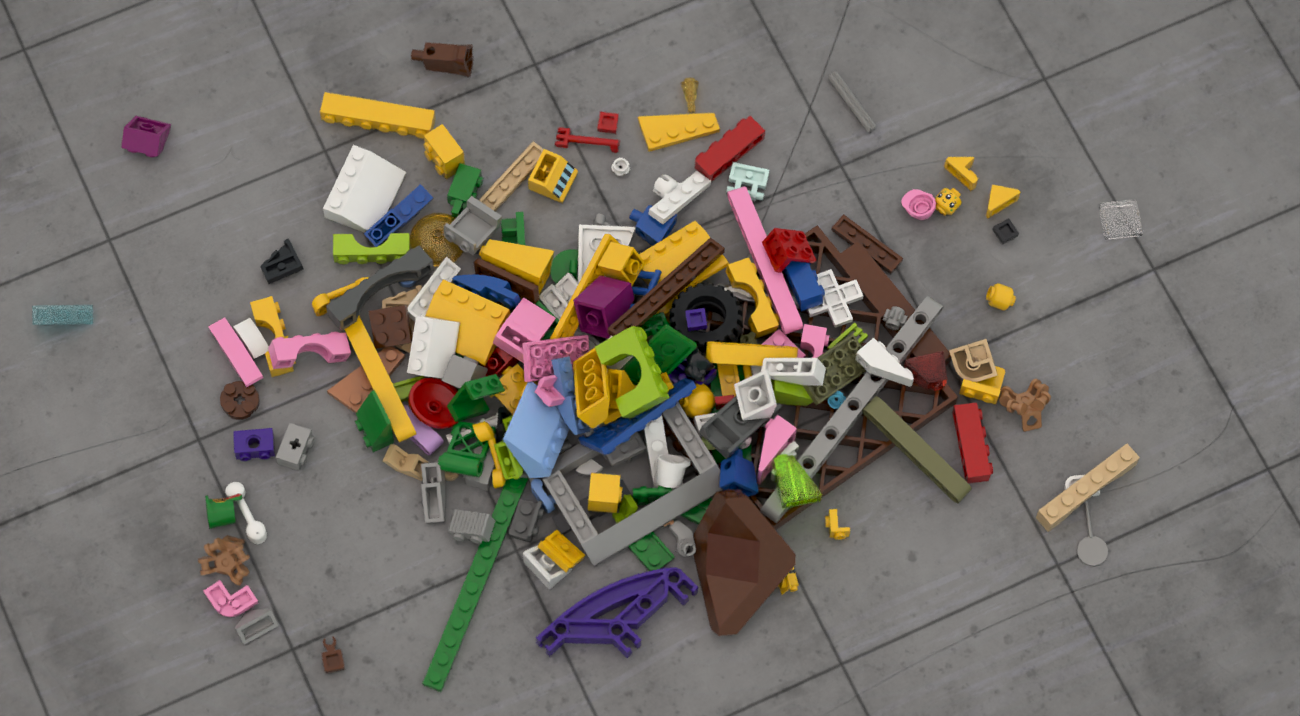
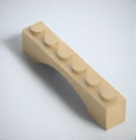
[1036,443,1140,532]

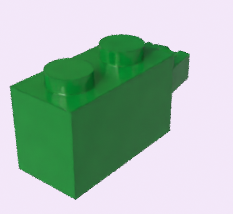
[447,163,484,218]

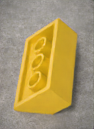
[573,348,610,429]

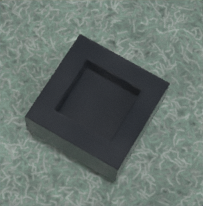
[992,218,1019,245]

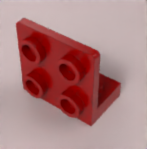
[762,228,816,273]

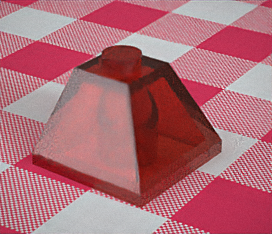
[903,351,947,391]

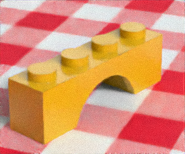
[725,257,780,339]
[250,296,296,377]

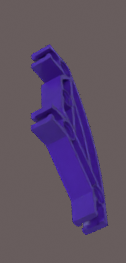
[536,567,698,658]

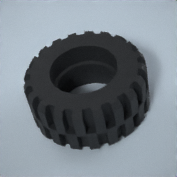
[669,283,743,354]

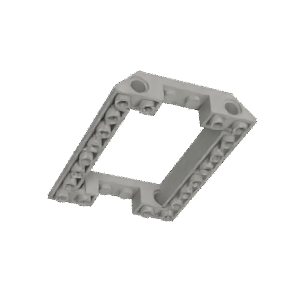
[541,401,723,566]

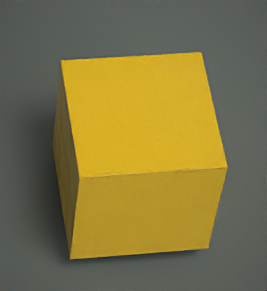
[598,242,645,286]
[588,473,622,513]

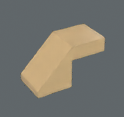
[383,444,428,481]

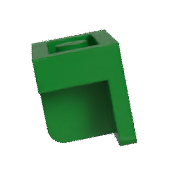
[501,212,525,245]

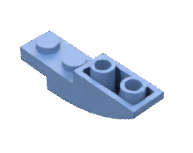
[551,356,590,435]

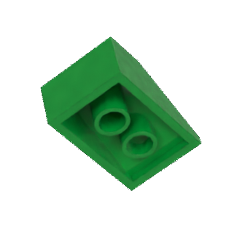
[354,390,394,452]

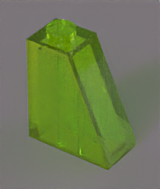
[772,454,822,509]

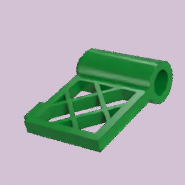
[438,421,496,477]

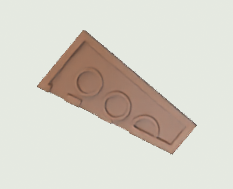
[327,346,405,413]

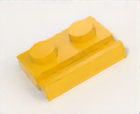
[538,530,585,572]

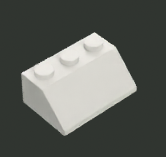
[407,316,460,378]

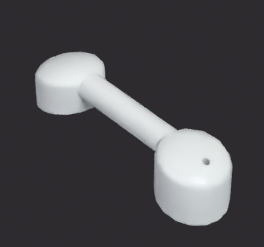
[225,482,267,544]

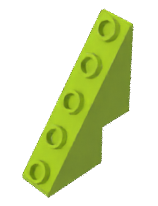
[494,414,524,480]

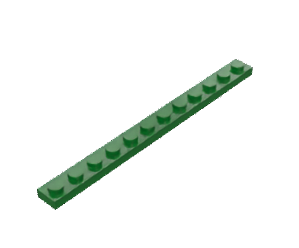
[422,477,528,692]

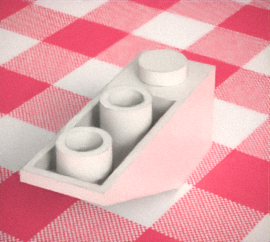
[855,338,914,387]

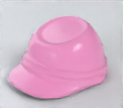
[901,189,936,220]

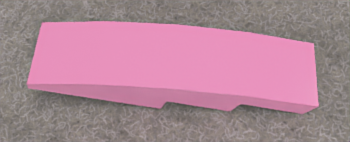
[208,317,263,387]

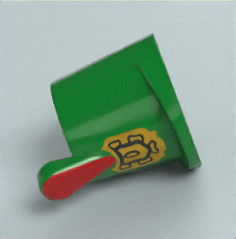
[205,494,242,529]

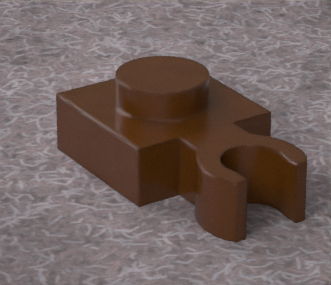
[321,637,345,674]

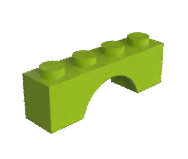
[333,233,410,264]

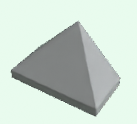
[235,608,279,645]

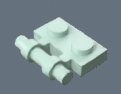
[726,162,769,201]

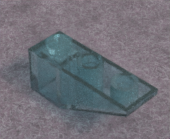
[32,305,93,325]

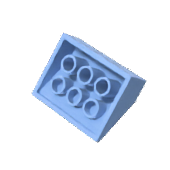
[503,382,570,478]

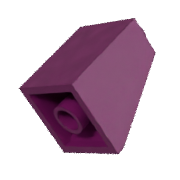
[573,275,634,339]

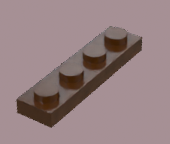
[831,214,903,274]
[474,258,540,304]

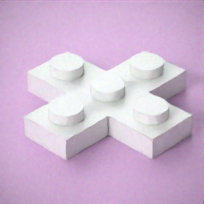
[806,269,863,328]

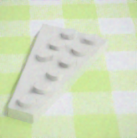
[577,225,635,335]

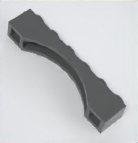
[326,246,434,331]

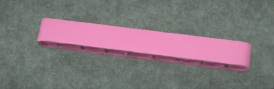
[727,186,803,335]

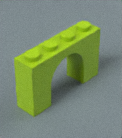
[595,326,669,419]

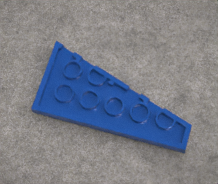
[578,378,696,455]

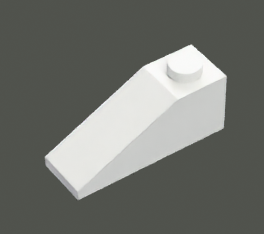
[761,358,826,385]

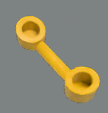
[312,277,369,316]
[473,422,506,489]

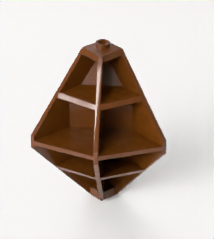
[693,489,796,636]

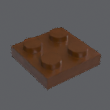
[368,305,413,349]

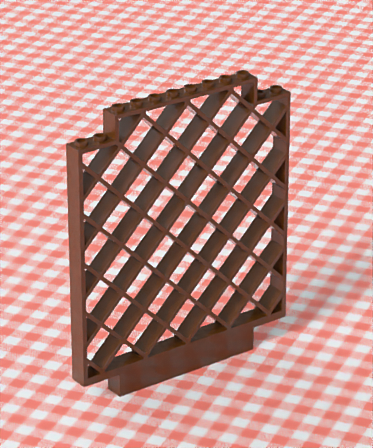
[662,225,958,530]

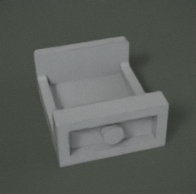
[443,196,502,255]

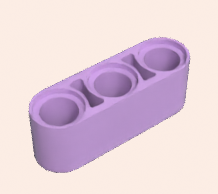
[404,405,444,456]

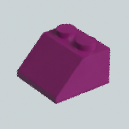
[121,116,171,157]

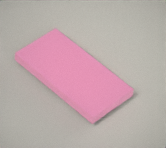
[523,335,589,382]

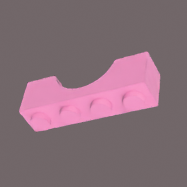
[268,331,351,369]

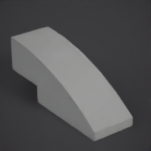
[421,461,446,523]

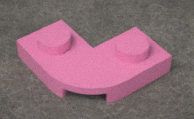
[203,580,259,617]

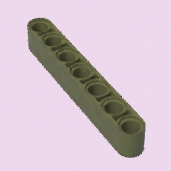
[862,396,972,503]

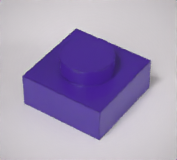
[685,308,707,331]

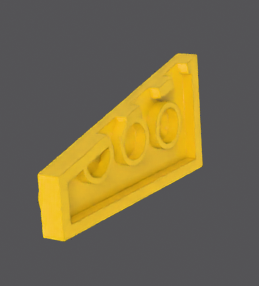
[638,113,720,152]

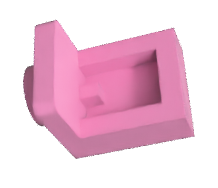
[535,375,565,407]

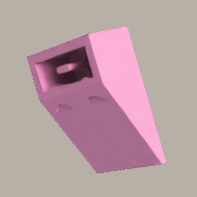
[493,298,556,363]

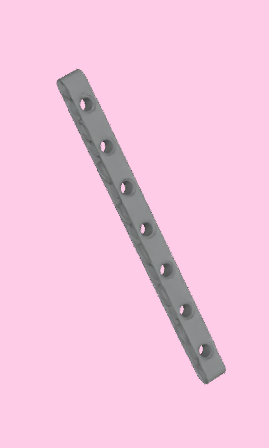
[760,296,944,523]

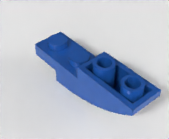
[364,184,434,247]
[452,274,521,309]

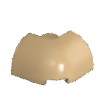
[949,339,998,382]

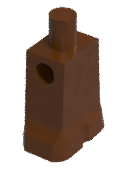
[411,42,473,78]

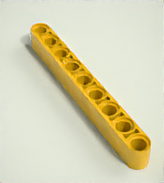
[344,316,417,443]

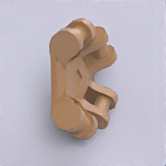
[999,379,1051,432]
[198,535,250,586]

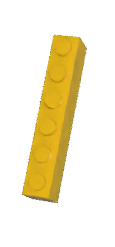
[320,92,435,139]

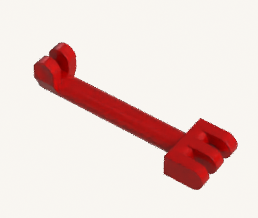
[555,127,620,153]

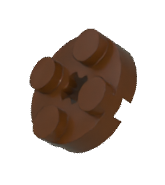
[220,381,260,420]

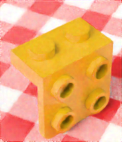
[490,364,527,415]
[959,366,1005,405]

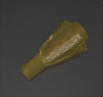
[680,78,699,113]

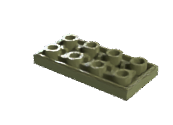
[803,334,866,405]

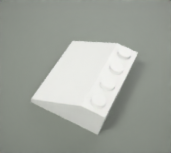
[323,145,406,233]

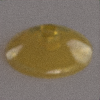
[410,213,464,266]

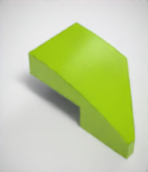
[612,495,638,524]

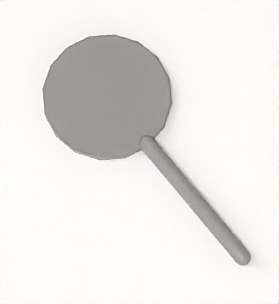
[1077,501,1108,566]

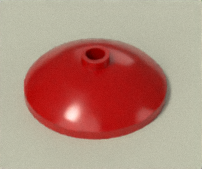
[408,378,459,429]

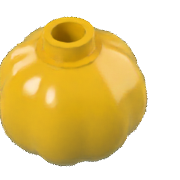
[679,383,715,419]

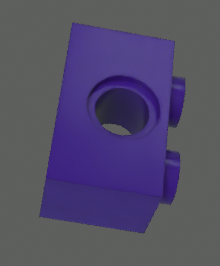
[233,428,275,461]

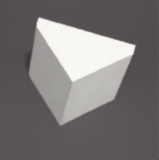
[734,369,777,420]
[523,545,572,590]

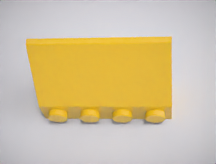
[639,221,729,302]
[426,279,511,366]

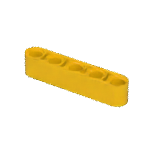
[706,341,798,366]

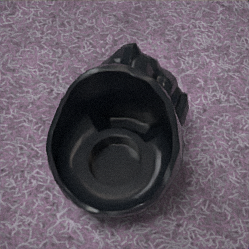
[684,345,715,382]

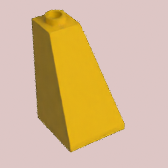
[479,239,554,295]

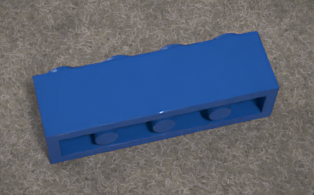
[783,261,825,311]

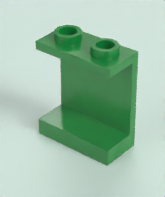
[447,374,505,422]

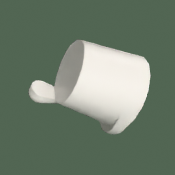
[656,454,691,488]

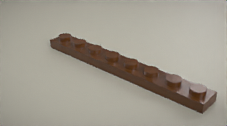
[607,237,725,337]

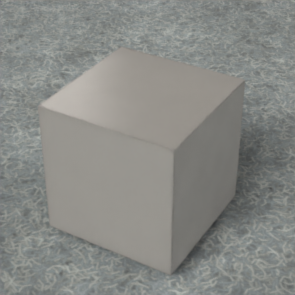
[441,354,488,388]

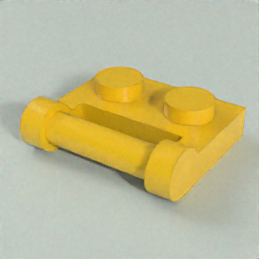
[717,363,752,397]

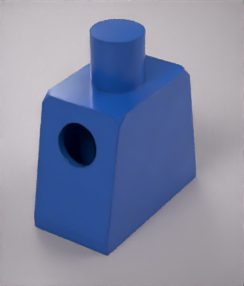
[629,205,677,246]
[719,449,759,497]

